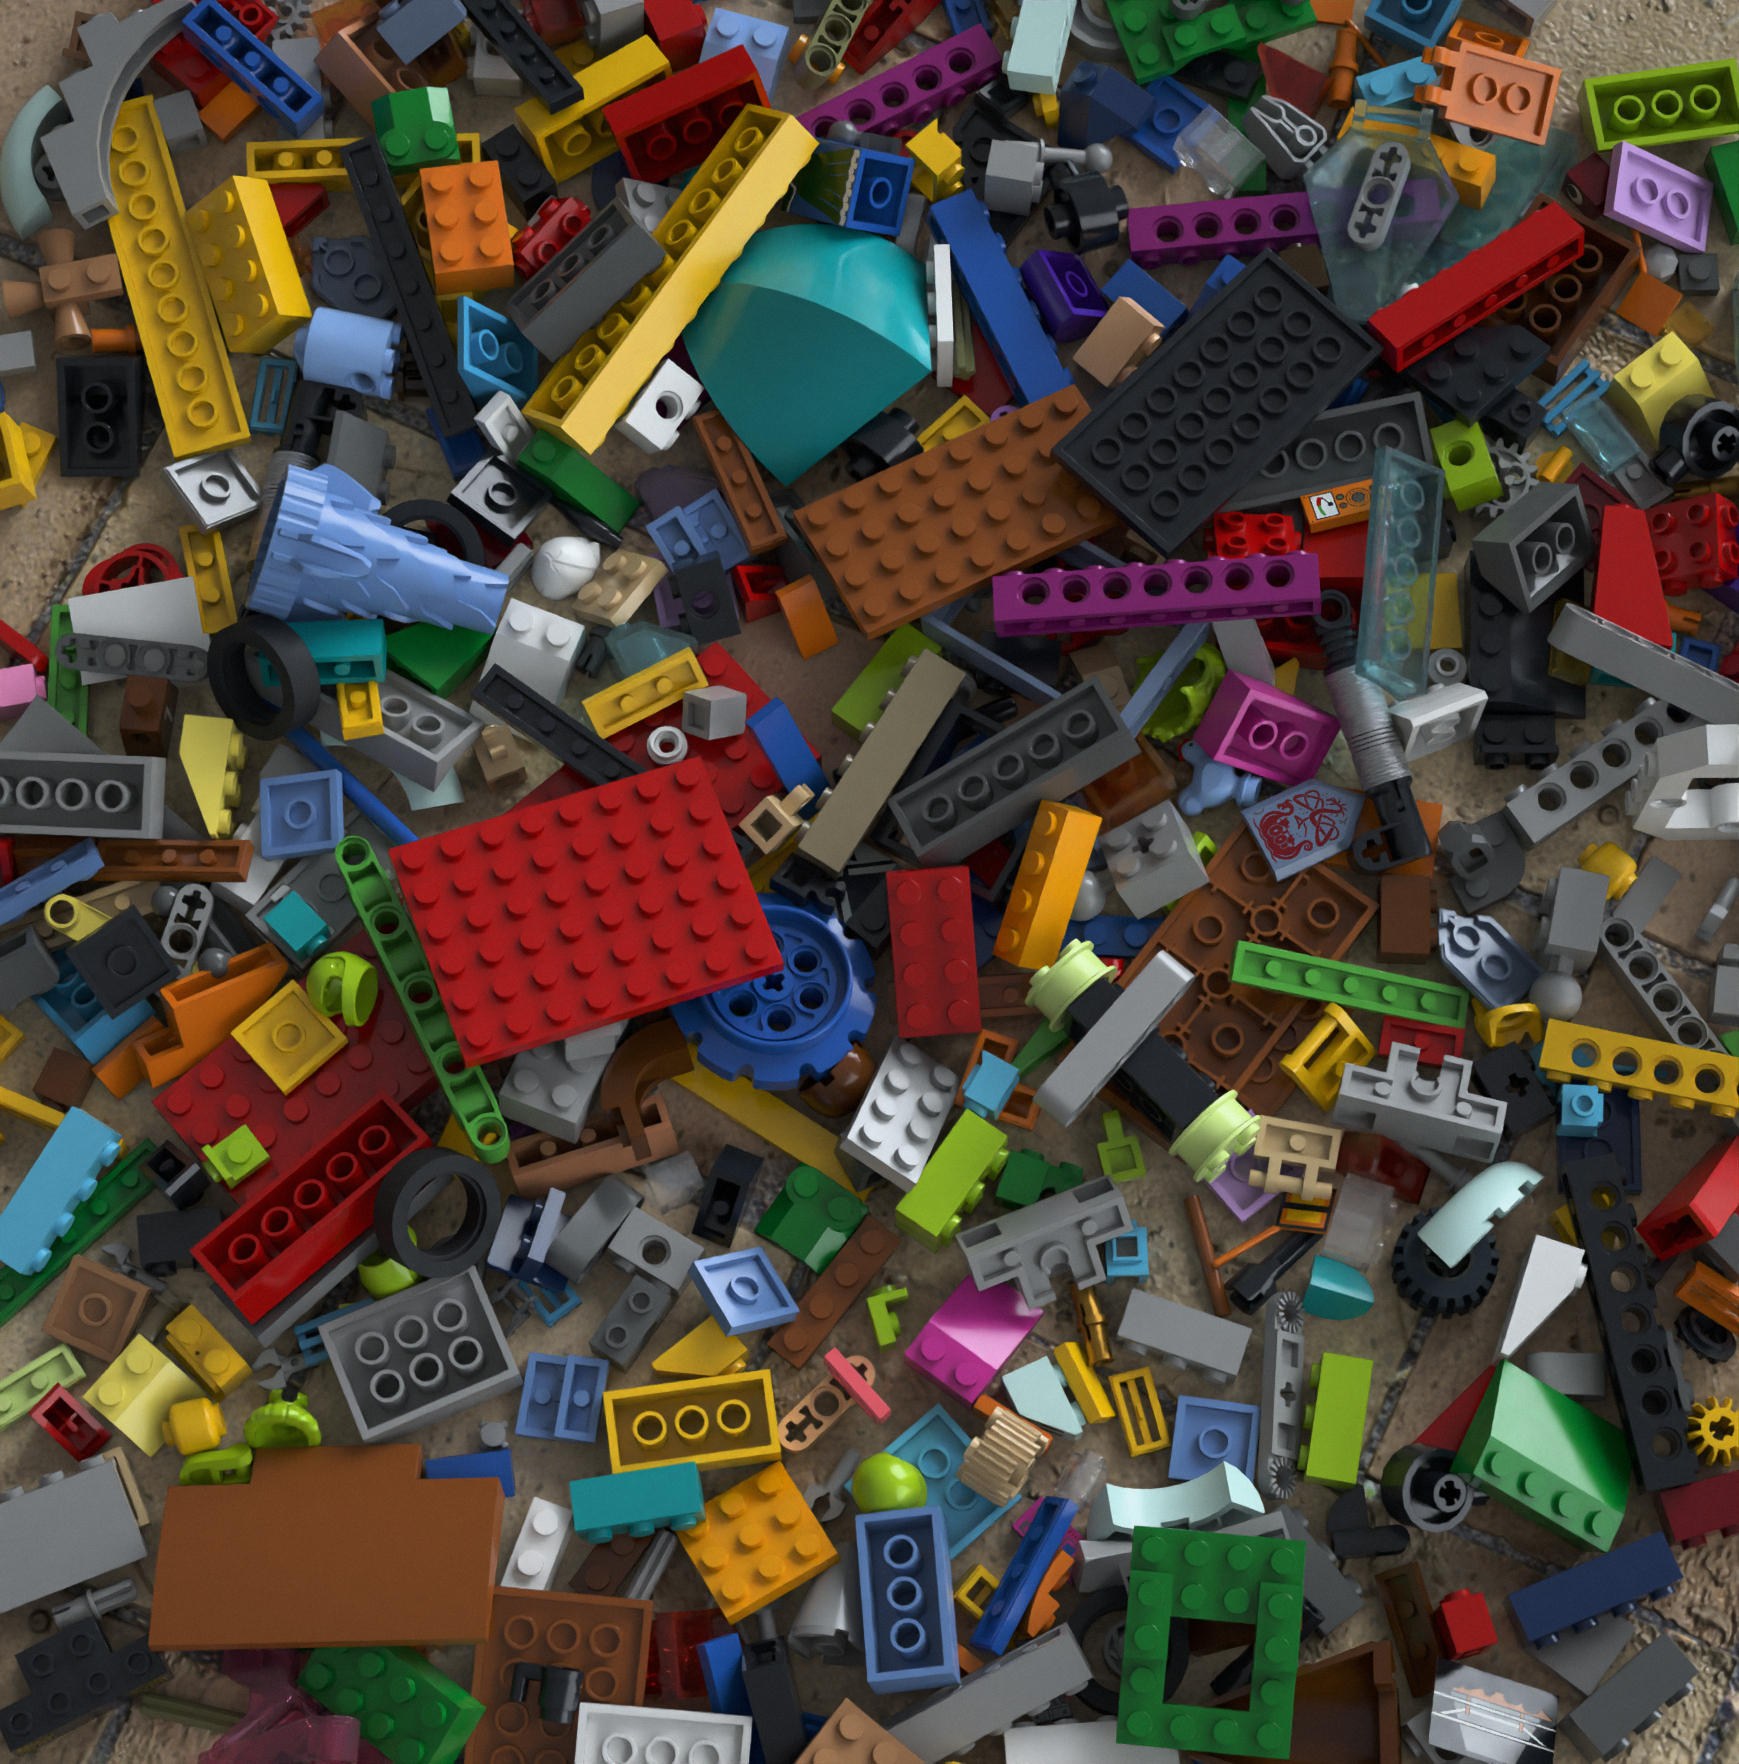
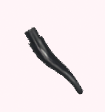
[550,495,624,551]

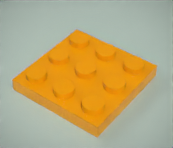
[673,1460,841,1626]

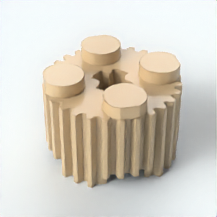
[955,1406,1049,1508]

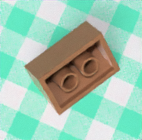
[313,10,454,136]

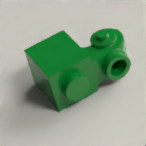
[994,1149,1084,1211]

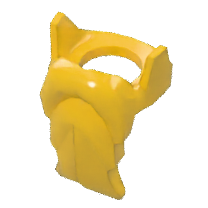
[1471,994,1545,1049]

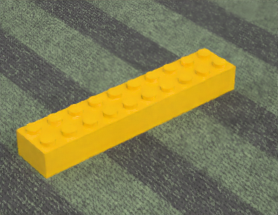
[521,103,819,455]

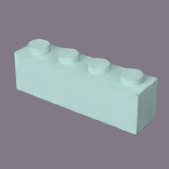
[1002,0,1077,95]

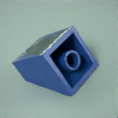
[781,137,916,236]

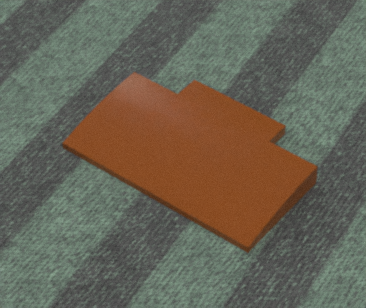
[1055,819,1380,1166]
[148,1443,505,1651]

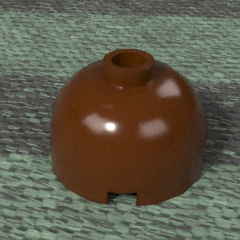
[798,1039,877,1118]

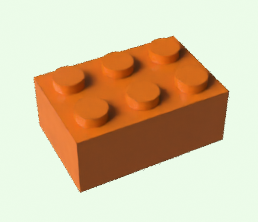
[420,160,514,296]

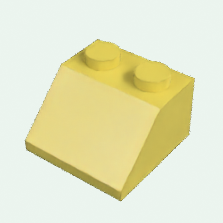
[1606,331,1715,451]
[82,1333,208,1459]

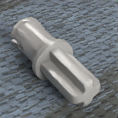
[52,1577,138,1632]

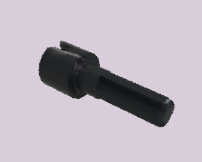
[1224,1231,1324,1316]

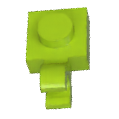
[1096,1109,1147,1184]

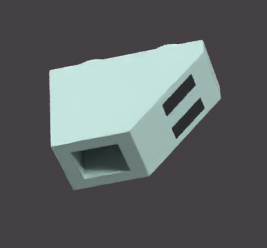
[1000,1356,1086,1442]

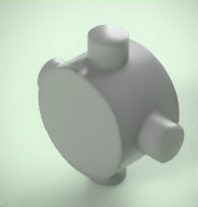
[478,1420,509,1451]

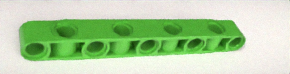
[335,835,510,1164]

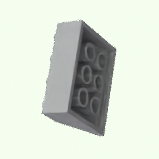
[317,1265,524,1445]

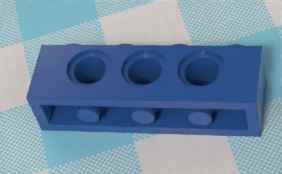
[181,0,324,139]

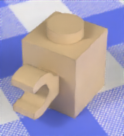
[472,724,528,793]
[738,783,815,854]

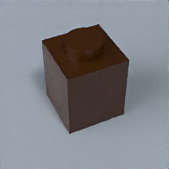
[32,1047,96,1113]

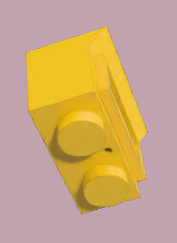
[905,118,965,205]
[164,1304,254,1404]

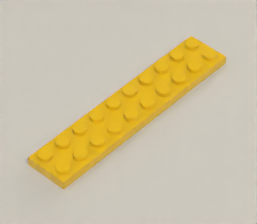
[107,94,252,463]

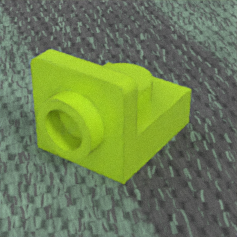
[201,1124,271,1189]
[865,1285,909,1354]

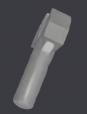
[1695,877,1739,944]
[100,1243,168,1296]
[252,1345,330,1392]
[804,1448,860,1524]

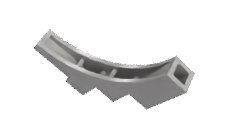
[40,0,197,230]

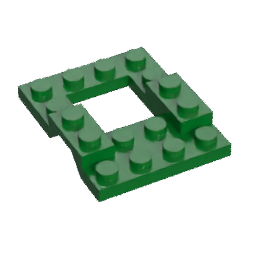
[1102,0,1317,85]
[1116,1525,1307,1760]

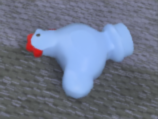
[1177,738,1262,816]

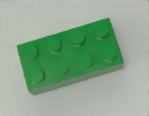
[296,1646,487,1764]

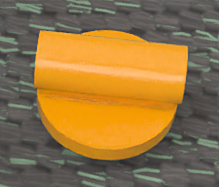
[1535,446,1574,483]

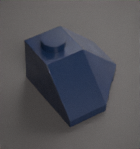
[1057,60,1158,150]

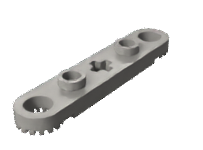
[1258,1292,1305,1500]

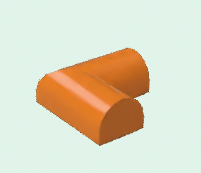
[954,1029,1041,1132]

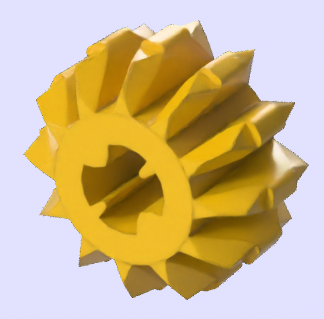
[1685,1396,1739,1468]

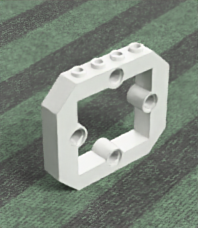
[1624,724,1739,840]

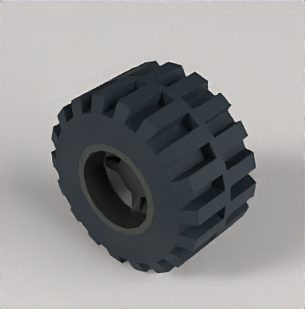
[1391,1206,1500,1319]

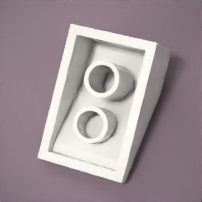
[469,598,588,745]
[1387,682,1488,762]
[1491,1234,1588,1369]

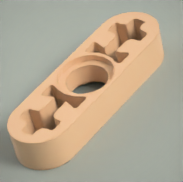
[778,1355,875,1454]

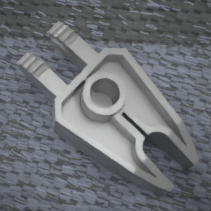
[1242,95,1342,190]

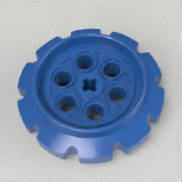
[668,893,877,1090]

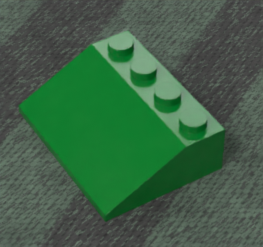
[1449,1359,1632,1553]

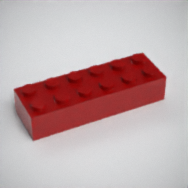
[189,1088,435,1325]

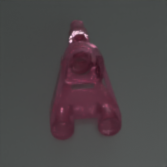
[197,1648,391,1764]

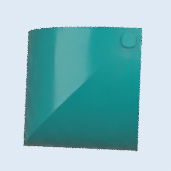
[681,224,931,487]

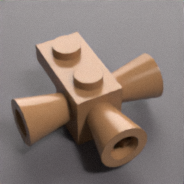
[2,228,124,351]

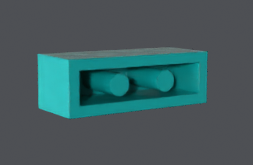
[258,619,387,687]
[569,1461,706,1544]

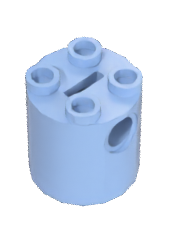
[294,306,404,400]

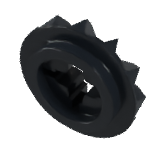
[1674,1306,1736,1365]

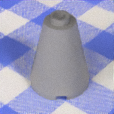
[787,1542,866,1666]

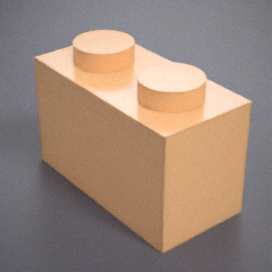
[1072,296,1165,388]

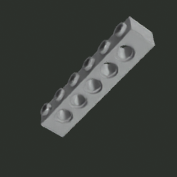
[1501,697,1712,852]

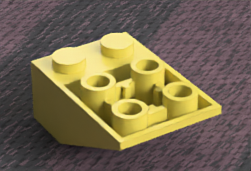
[179,714,249,840]

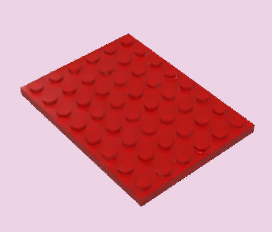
[388,756,784,1069]

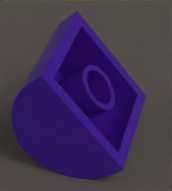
[1019,249,1110,343]

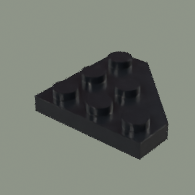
[952,101,1068,249]
[1382,325,1550,428]

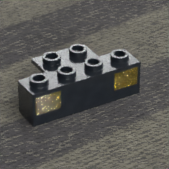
[0,1616,174,1757]

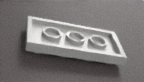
[839,1034,963,1193]

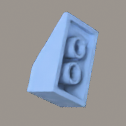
[699,7,790,105]

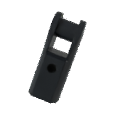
[1331,1524,1410,1560]

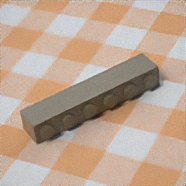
[793,648,966,881]

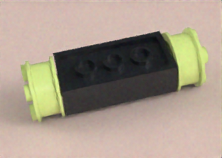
[1025,939,1262,1184]

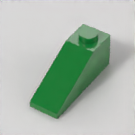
[517,428,640,535]

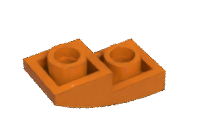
[1016,1549,1075,1638]

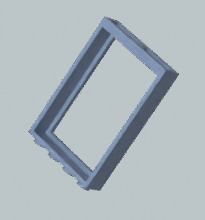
[920,540,1212,739]

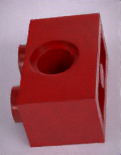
[1434,1588,1498,1662]

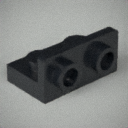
[1473,714,1559,770]

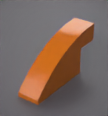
[131,941,288,1089]

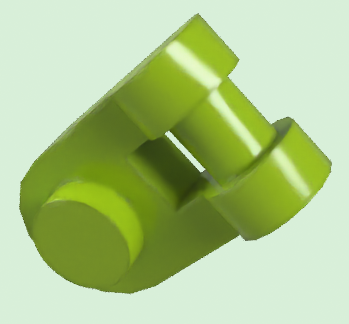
[179,1443,253,1486]

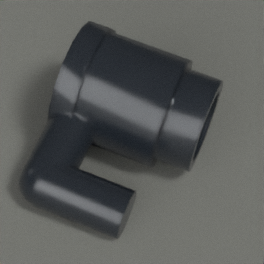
[509,1661,585,1724]

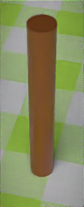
[1183,1195,1232,1318]

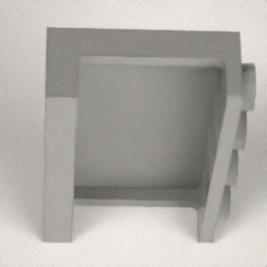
[0,1454,150,1614]

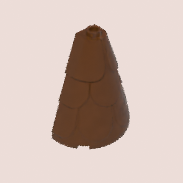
[1180,1640,1402,1764]

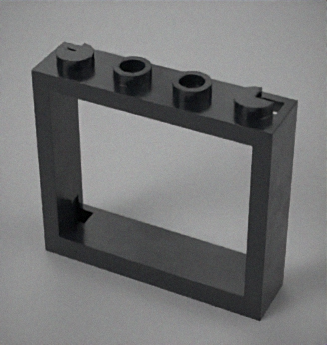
[870,699,1078,913]

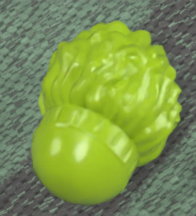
[1131,642,1228,743]

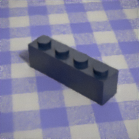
[1501,1531,1684,1651]

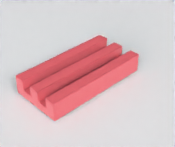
[824,1347,891,1426]

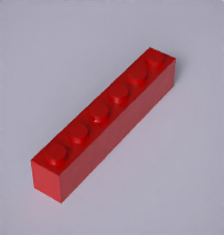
[1367,202,1585,373]

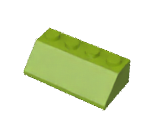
[1577,58,1739,154]

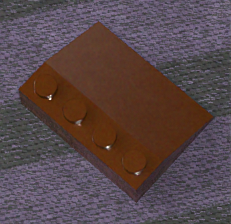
[1472,192,1641,387]

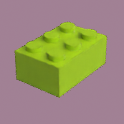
[895,1109,1010,1254]

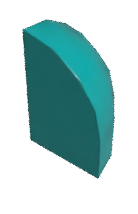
[1301,1254,1374,1320]

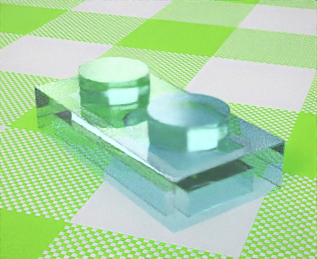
[1559,390,1641,477]

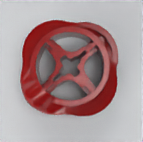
[82,543,184,596]

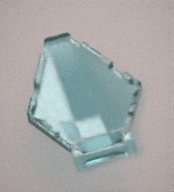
[1303,99,1460,325]

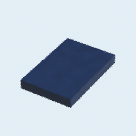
[1555,1071,1642,1195]

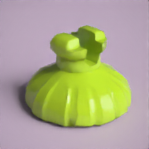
[243,1389,322,1451]

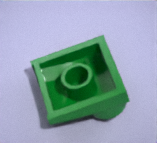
[371,87,462,177]
[754,1162,869,1277]

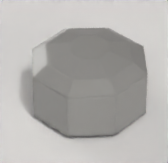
[1637,243,1678,283]

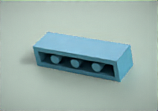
[0,1106,122,1276]

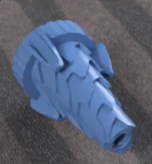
[245,463,509,635]

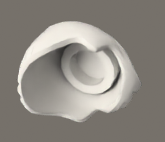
[531,536,600,601]

